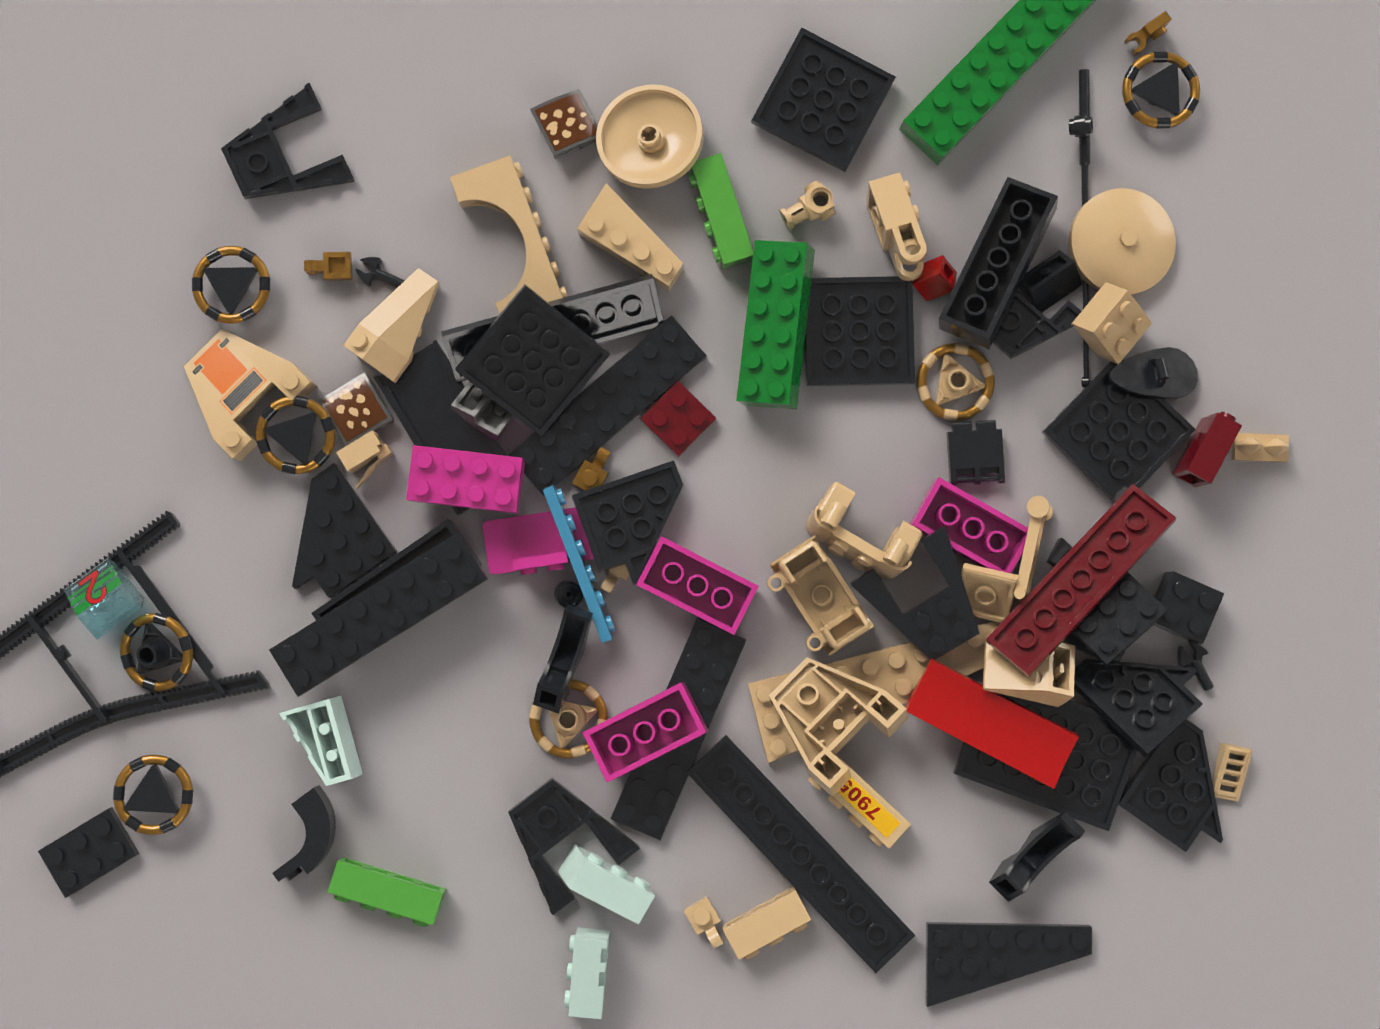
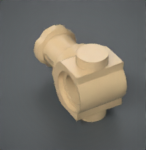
[779,181,836,231]

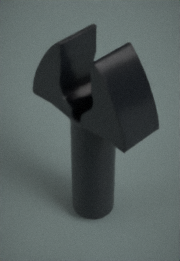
[356,257,405,288]
[1177,641,1214,691]

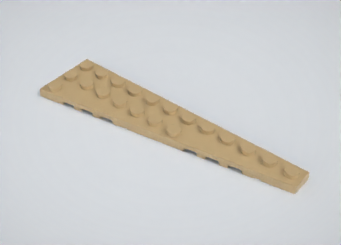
[748,621,1001,763]

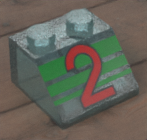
[64,557,145,640]

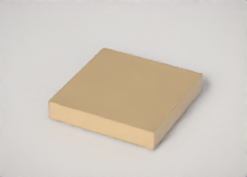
[961,563,1018,623]

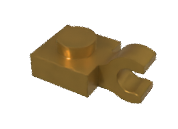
[1124,11,1172,56]
[304,252,352,281]
[572,447,611,491]

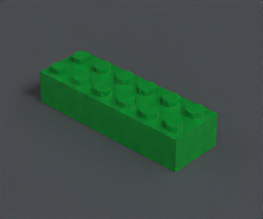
[736,240,815,409]

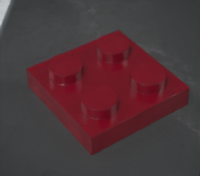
[640,381,716,457]

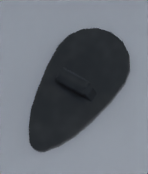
[1108,347,1198,399]

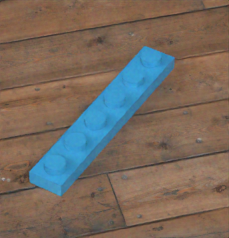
[543,484,616,643]

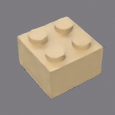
[1072,282,1152,365]

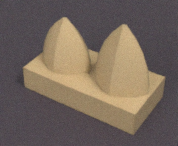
[1231,433,1289,463]

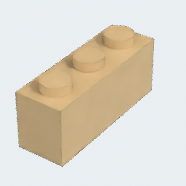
[722,886,811,960]

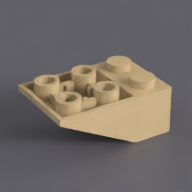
[983,639,1075,707]

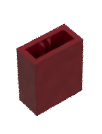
[1172,412,1242,487]

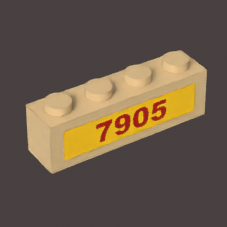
[806,755,911,848]

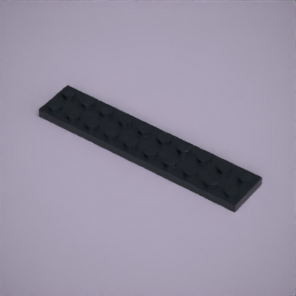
[687,735,915,973]

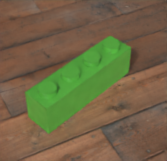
[687,153,753,270]
[327,857,446,927]

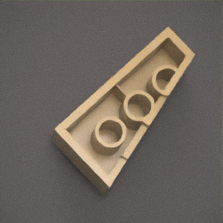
[577,183,683,292]

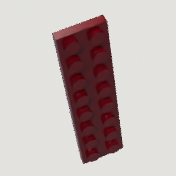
[986,484,1176,678]

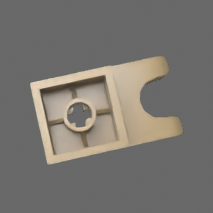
[866,172,927,281]

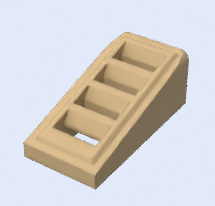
[1212,742,1252,801]

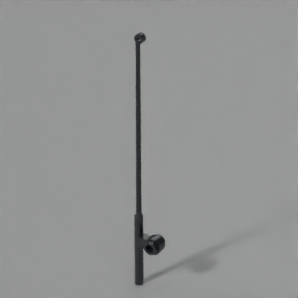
[1069,69,1093,387]

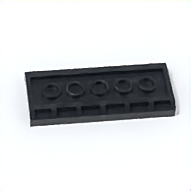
[373,340,507,516]

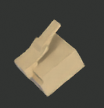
[336,430,394,489]

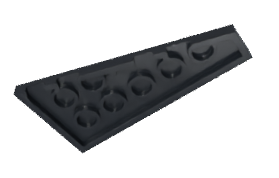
[925,922,1092,1007]

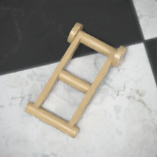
[1014,496,1053,601]

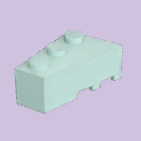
[279,696,363,786]
[558,843,655,925]
[564,927,610,1019]

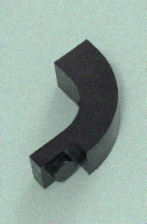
[272,785,336,882]

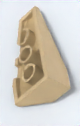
[343,268,440,383]

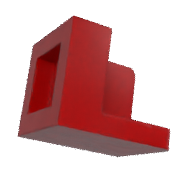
[912,255,957,301]

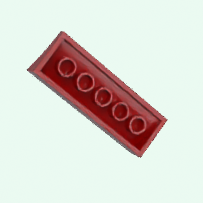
[905,658,1079,789]

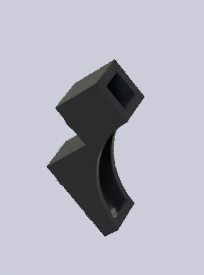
[533,604,593,714]
[989,811,1085,902]

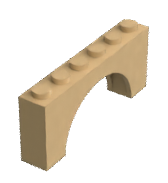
[450,155,568,314]

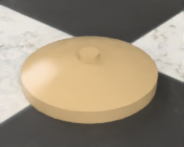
[596,85,704,189]
[1068,188,1176,295]

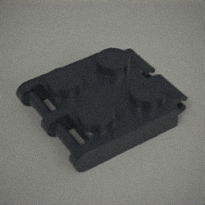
[946,420,1005,486]

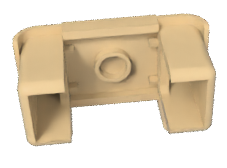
[806,482,923,579]
[767,535,875,656]

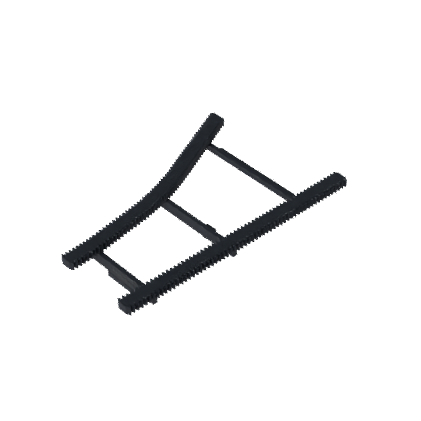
[0,510,270,778]

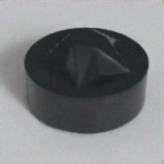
[554,580,583,608]

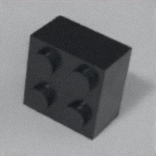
[1153,571,1224,644]

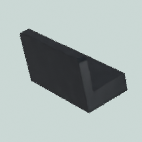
[1019,250,1082,313]

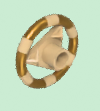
[917,343,995,421]
[529,679,608,759]

